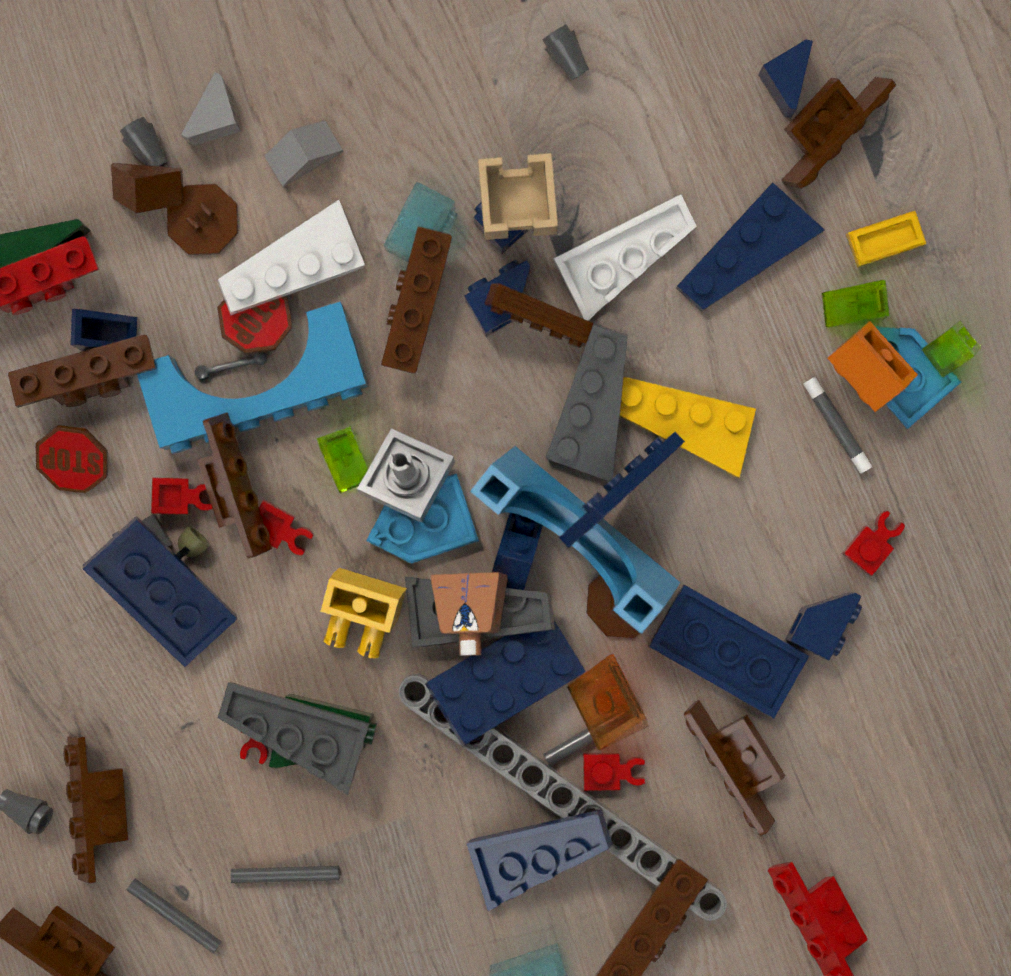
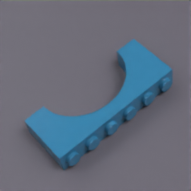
[137,301,369,454]
[470,446,681,634]

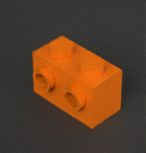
[827,321,918,412]

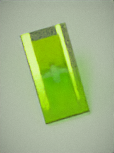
[822,280,890,328]
[921,321,981,377]
[316,426,369,493]

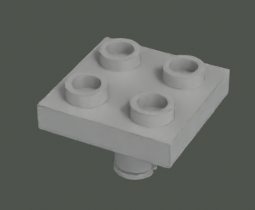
[357,428,455,522]

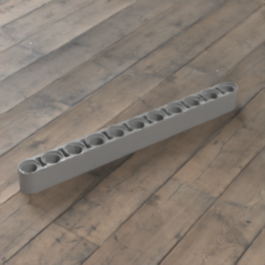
[399,674,727,921]

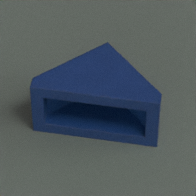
[758,39,813,118]
[70,308,137,351]

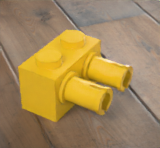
[320,568,407,659]

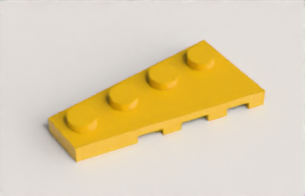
[620,377,756,478]

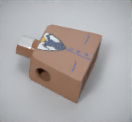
[431,573,507,656]

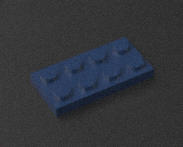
[82,516,237,667]
[648,584,809,718]
[425,620,586,747]

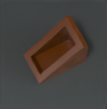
[111,163,184,213]

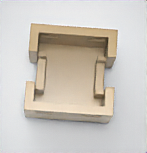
[478,153,558,240]

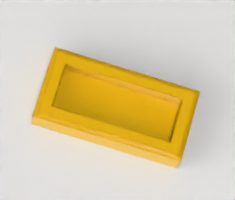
[846,211,927,268]

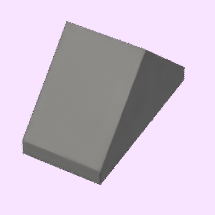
[181,72,241,146]
[265,121,343,187]

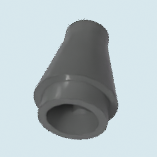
[543,24,589,81]
[120,117,168,167]
[0,789,53,834]

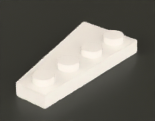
[218,200,365,315]

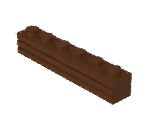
[484,283,594,348]

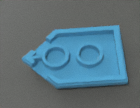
[875,326,961,429]
[366,474,479,564]

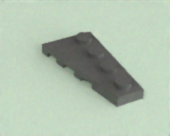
[546,323,628,481]
[405,576,555,648]
[218,682,370,795]

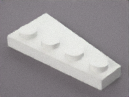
[553,194,697,321]

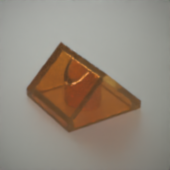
[567,654,649,751]

